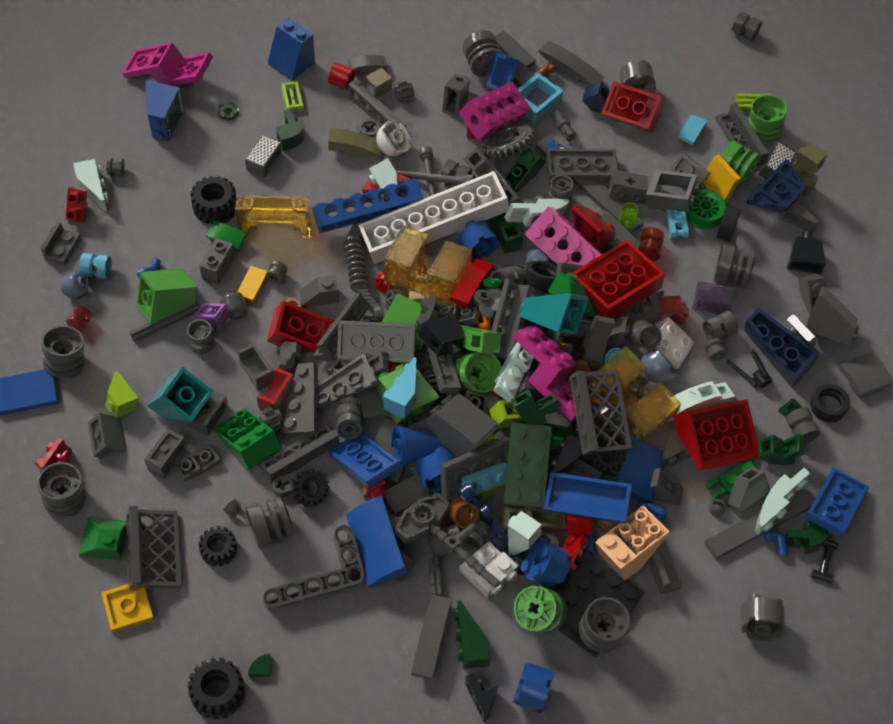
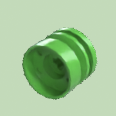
[748,95,787,141]
[721,140,760,187]
[454,352,501,393]
[514,586,567,633]

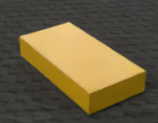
[237,266,267,303]

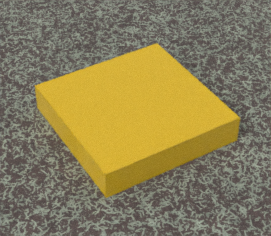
[703,154,741,204]
[101,584,154,633]

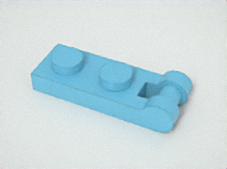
[665,194,689,239]
[461,462,507,500]

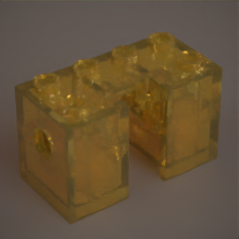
[384,225,472,305]
[590,346,681,442]

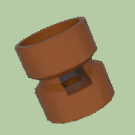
[446,495,479,528]

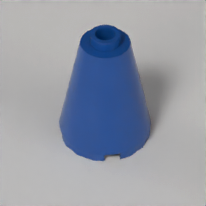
[391,426,446,466]

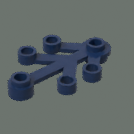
[459,483,508,551]

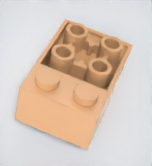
[595,506,670,581]

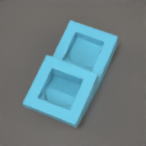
[677,114,708,145]

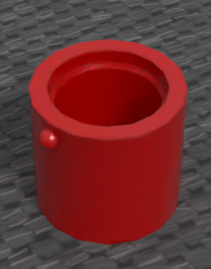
[328,62,356,90]

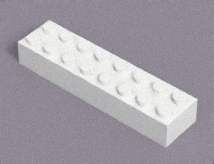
[359,171,509,264]

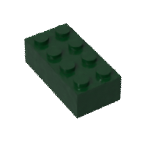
[504,423,554,508]

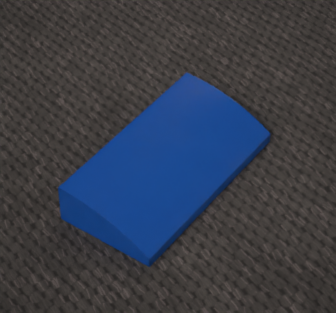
[543,472,632,524]
[346,495,408,588]

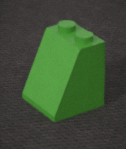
[136,269,198,324]
[382,293,439,351]
[375,363,439,425]

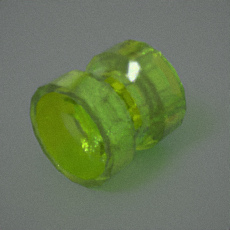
[619,203,639,228]

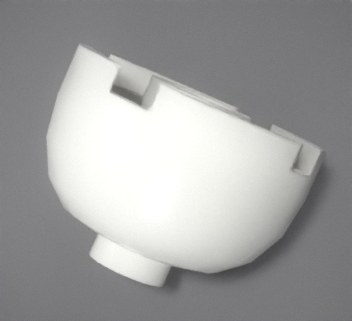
[376,120,411,157]

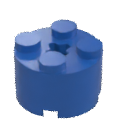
[455,220,499,262]
[416,447,455,493]
[521,540,570,589]
[512,663,555,714]

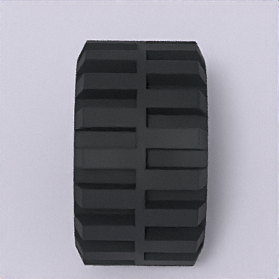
[190,176,238,225]
[187,658,245,719]

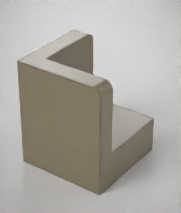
[366,68,392,98]

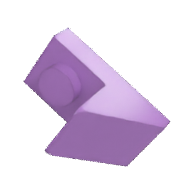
[193,303,228,332]

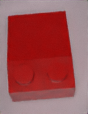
[601,81,665,134]
[572,206,615,251]
[267,300,334,353]

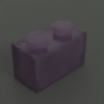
[692,281,735,315]

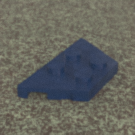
[746,159,806,212]

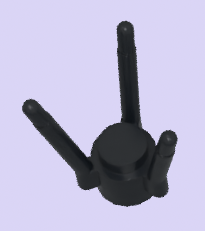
[726,350,772,389]

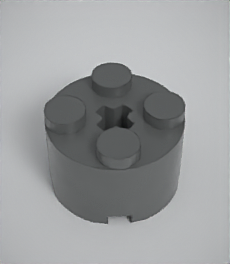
[619,60,656,90]
[741,594,785,641]

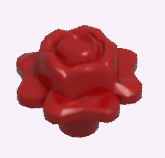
[375,271,394,293]

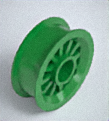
[685,190,726,230]

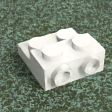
[459,541,518,599]

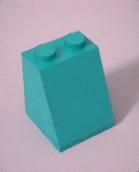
[520,293,589,334]
[147,367,214,423]

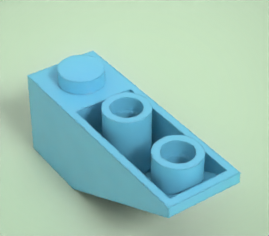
[382,357,416,419]

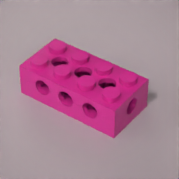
[458,82,532,141]
[525,206,604,265]

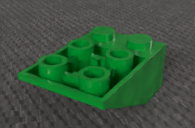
[213,408,281,470]

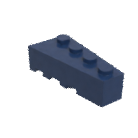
[744,307,819,388]

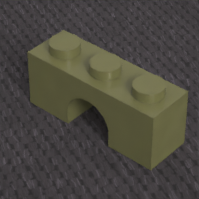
[792,143,828,198]

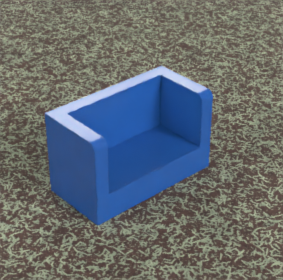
[486,52,520,89]

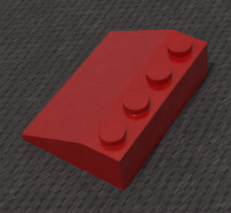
[572,239,665,319]
[673,399,758,471]

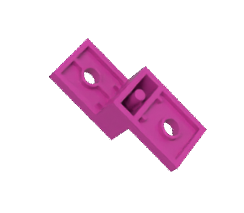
[121,42,213,86]
[512,325,577,421]

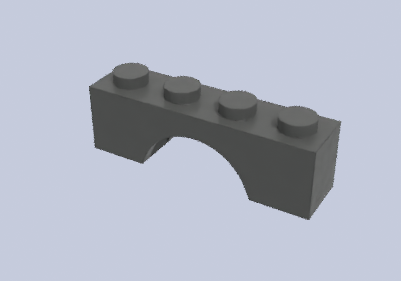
[464,147,524,206]

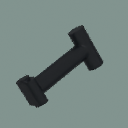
[811,539,838,584]

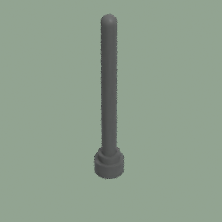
[418,146,436,196]
[397,170,476,184]

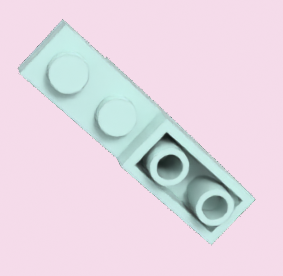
[505,199,570,227]
[493,342,534,402]
[657,381,735,422]
[755,468,810,535]

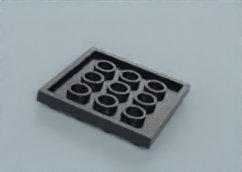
[535,550,644,658]

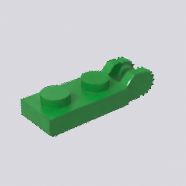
[705,460,756,500]

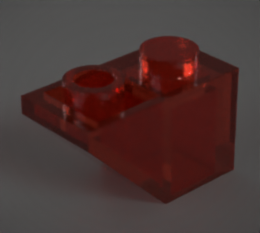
[657,295,689,324]

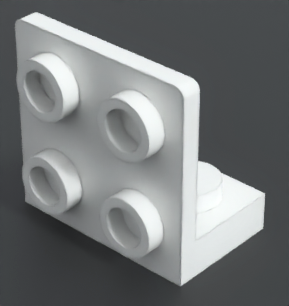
[639,317,694,369]

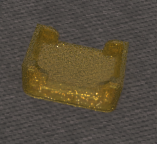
[235,195,313,238]

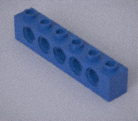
[312,179,424,234]

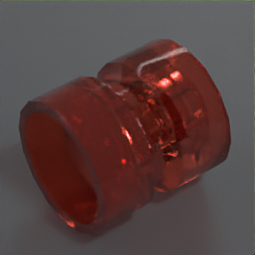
[638,227,665,261]

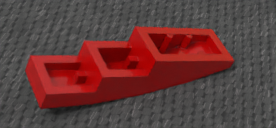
[450,259,494,308]

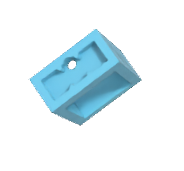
[518,73,563,124]

